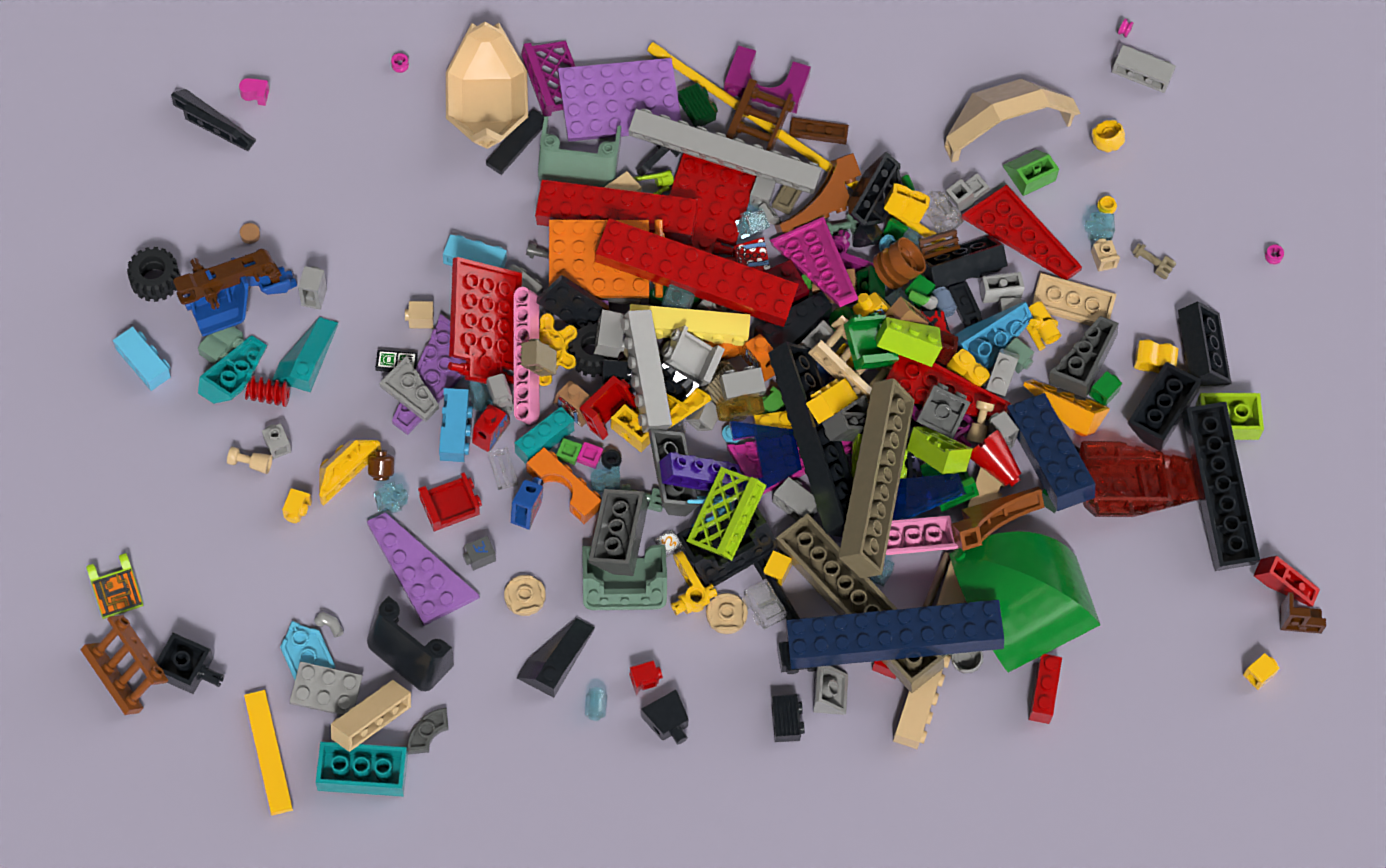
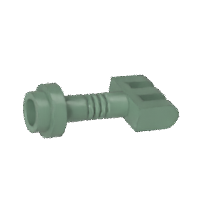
[826,214,860,236]
[621,483,663,512]

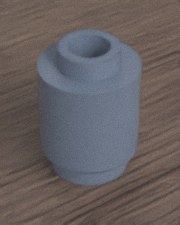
[931,287,957,317]

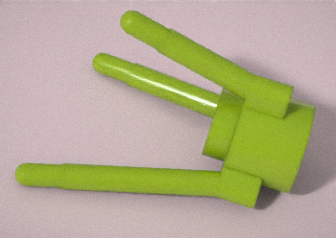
[633,170,674,194]

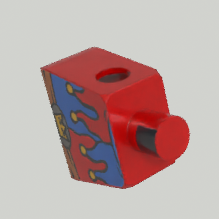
[472,404,510,453]

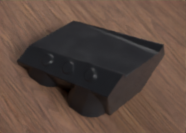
[661,362,703,402]

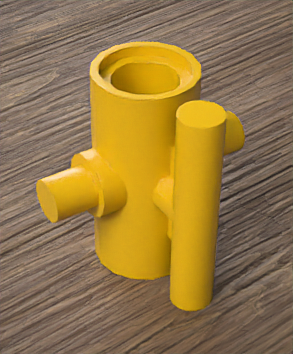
[1026,301,1062,351]

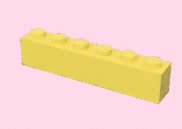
[630,304,750,346]

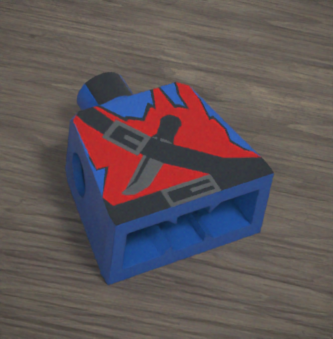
[510,477,544,530]

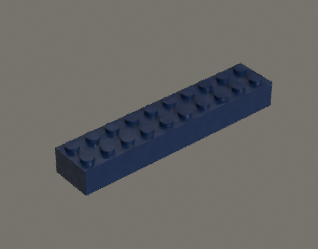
[787,600,1004,669]

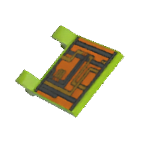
[86,553,144,619]

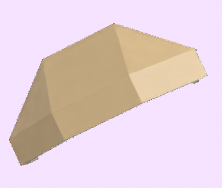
[446,22,528,149]
[944,79,1081,162]

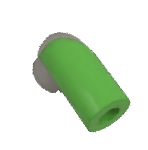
[908,291,938,310]

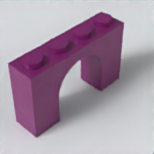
[724,45,811,114]

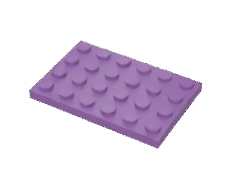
[558,58,682,142]

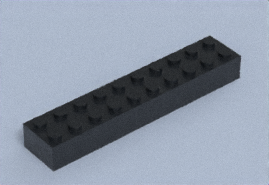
[768,341,853,537]

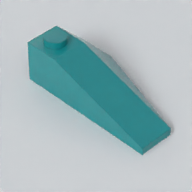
[272,317,338,393]
[198,335,267,404]

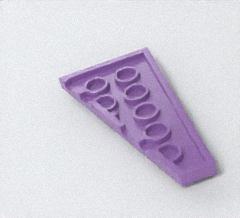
[392,314,466,435]

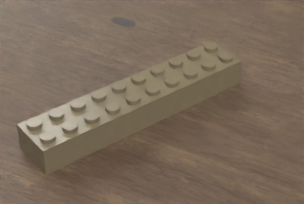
[839,378,915,578]
[776,513,944,693]

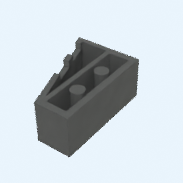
[822,395,869,441]

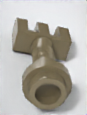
[1132,243,1176,279]

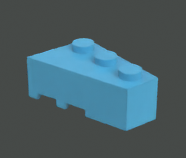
[439,388,473,462]

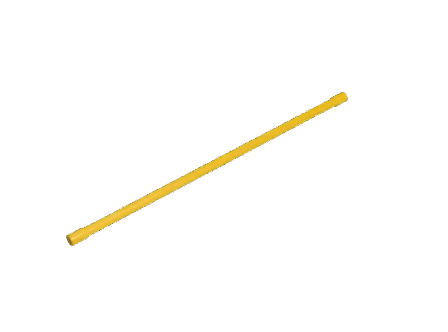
[647,42,946,249]

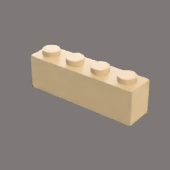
[331,680,411,752]

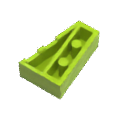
[876,317,942,367]
[907,426,973,474]

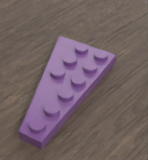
[367,512,480,626]

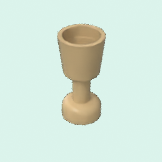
[966,400,994,443]
[227,447,273,474]

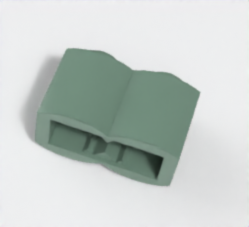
[198,326,244,365]

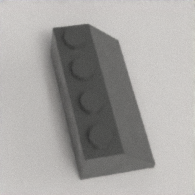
[648,429,698,517]
[589,489,648,576]

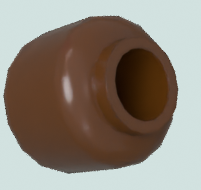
[368,450,394,481]

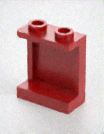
[579,375,636,440]
[418,472,482,532]

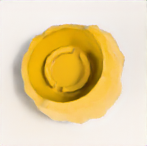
[1091,120,1125,153]

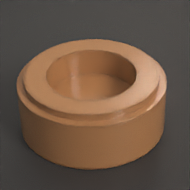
[240,223,260,244]

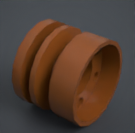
[873,237,926,290]

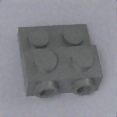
[916,383,971,439]

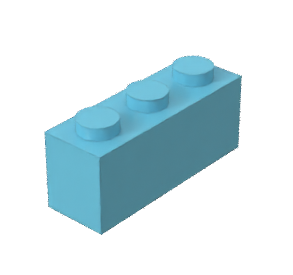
[443,234,507,268]
[113,327,171,391]

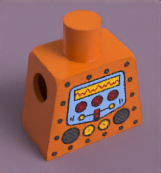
[741,334,775,382]

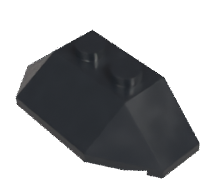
[847,152,901,226]

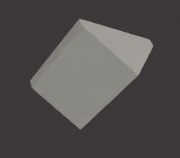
[813,666,848,715]

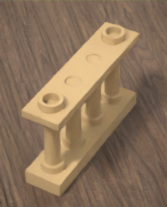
[808,315,894,402]

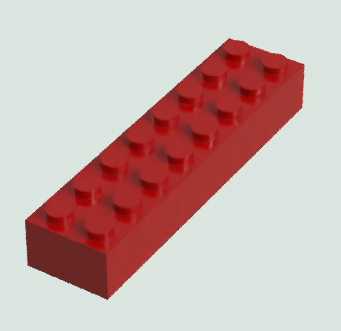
[535,180,698,245]

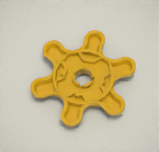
[525,313,578,386]

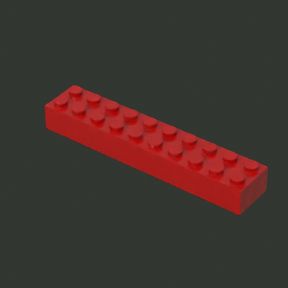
[594,218,799,327]

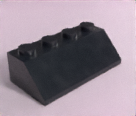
[923,235,1008,289]
[1178,301,1232,386]
[1128,362,1202,452]

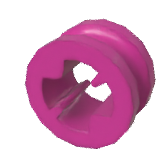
[1118,18,1134,38]
[391,53,409,73]
[1265,245,1284,264]

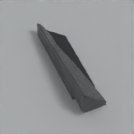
[171,89,256,151]

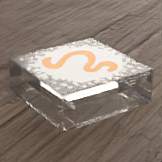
[655,529,683,557]

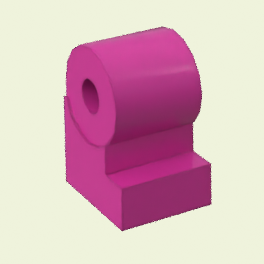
[239,78,270,106]

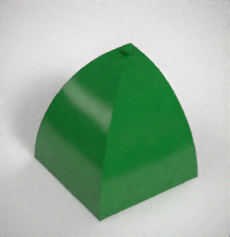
[949,531,1101,673]

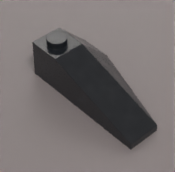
[517,618,595,698]

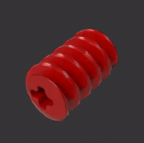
[245,375,290,407]

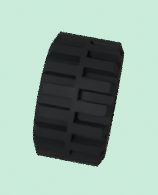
[127,247,180,302]
[569,322,619,377]

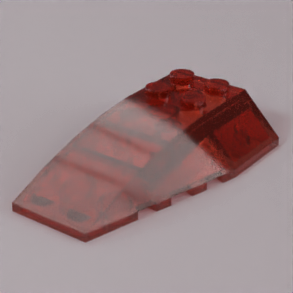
[1079,441,1200,517]

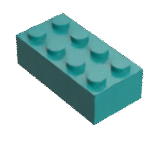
[315,742,408,797]

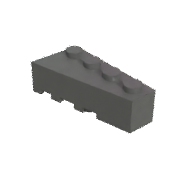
[1049,316,1119,398]

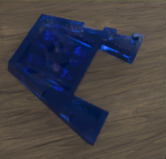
[729,421,802,491]

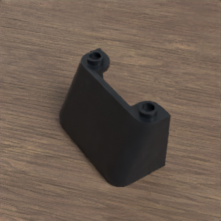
[676,499,778,586]
[367,596,454,692]

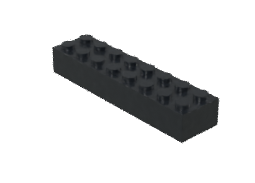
[1182,402,1260,571]

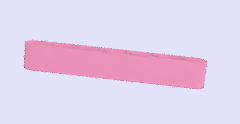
[514,287,540,425]

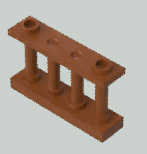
[80,615,169,715]

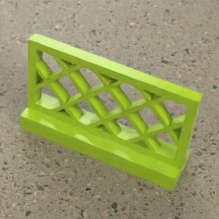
[687,467,766,561]

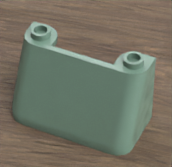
[582,545,667,610]

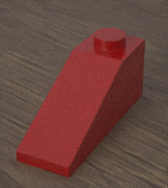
[1253,556,1320,607]

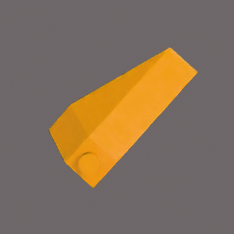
[1023,379,1110,437]

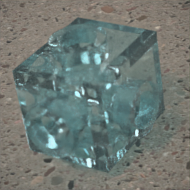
[1085,212,1115,241]
[374,482,408,513]

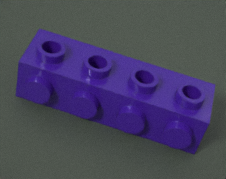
[659,452,742,495]

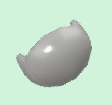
[951,651,983,673]

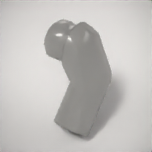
[314,612,344,637]

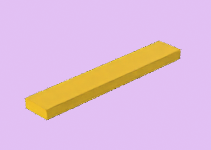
[244,690,293,816]

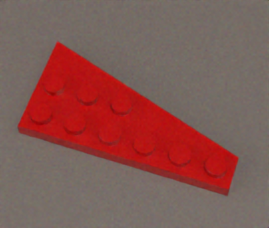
[961,185,1082,280]
[886,355,1011,419]

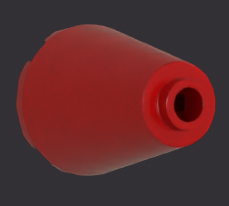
[970,429,1022,487]

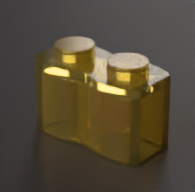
[716,395,765,422]

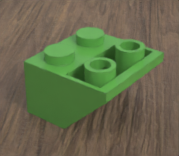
[1003,150,1059,196]

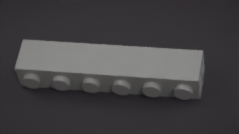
[621,310,672,433]

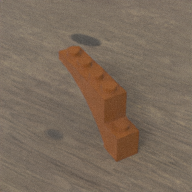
[774,153,861,234]
[951,486,1045,551]

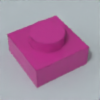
[577,442,603,469]

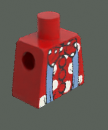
[725,237,770,271]

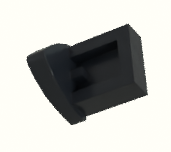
[853,224,884,248]

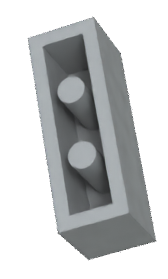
[1112,45,1176,93]

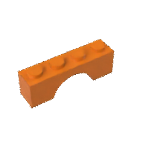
[526,448,602,524]

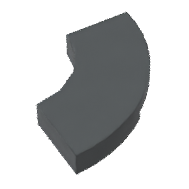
[407,708,449,755]

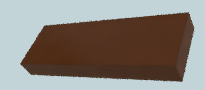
[789,117,849,145]

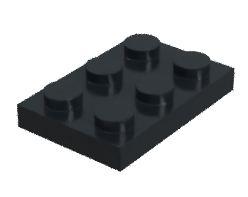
[536,275,609,329]

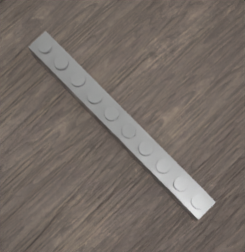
[629,108,822,195]

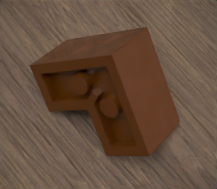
[1280,592,1326,634]

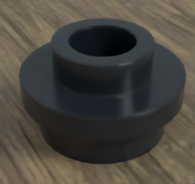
[601,450,622,470]

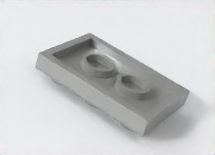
[290,662,362,715]

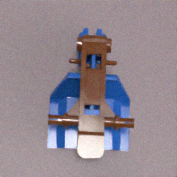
[173,249,297,337]

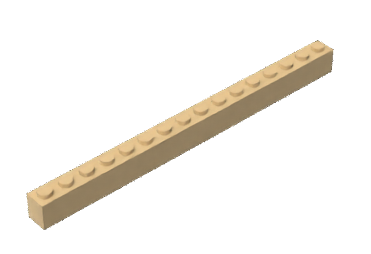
[893,450,1012,749]

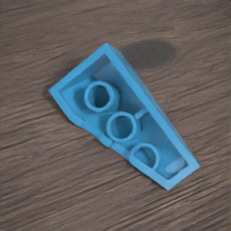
[951,301,1033,369]

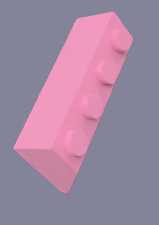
[886,516,958,555]

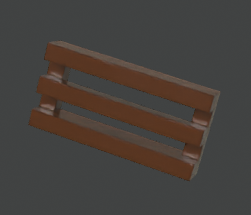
[918,228,960,259]

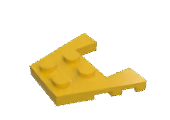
[631,388,712,429]

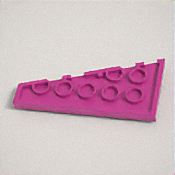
[770,217,858,307]

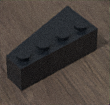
[754,291,833,349]

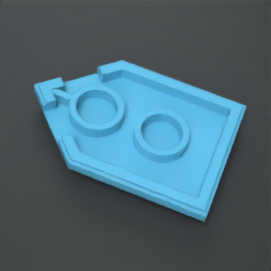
[280,621,336,680]

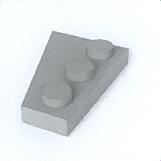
[379,356,439,422]

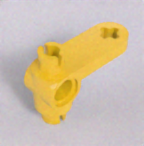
[671,551,717,616]

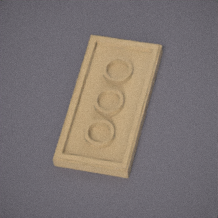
[1031,273,1117,326]

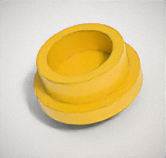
[1097,196,1117,215]

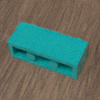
[514,407,574,464]

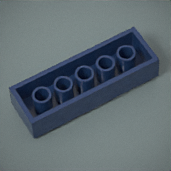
[1007,393,1095,511]

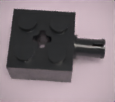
[156,633,224,694]

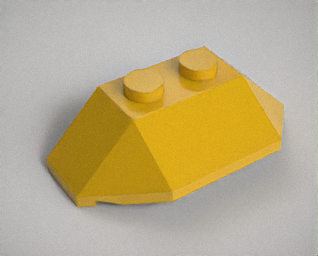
[319,440,382,506]

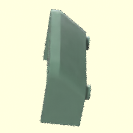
[538,117,622,187]

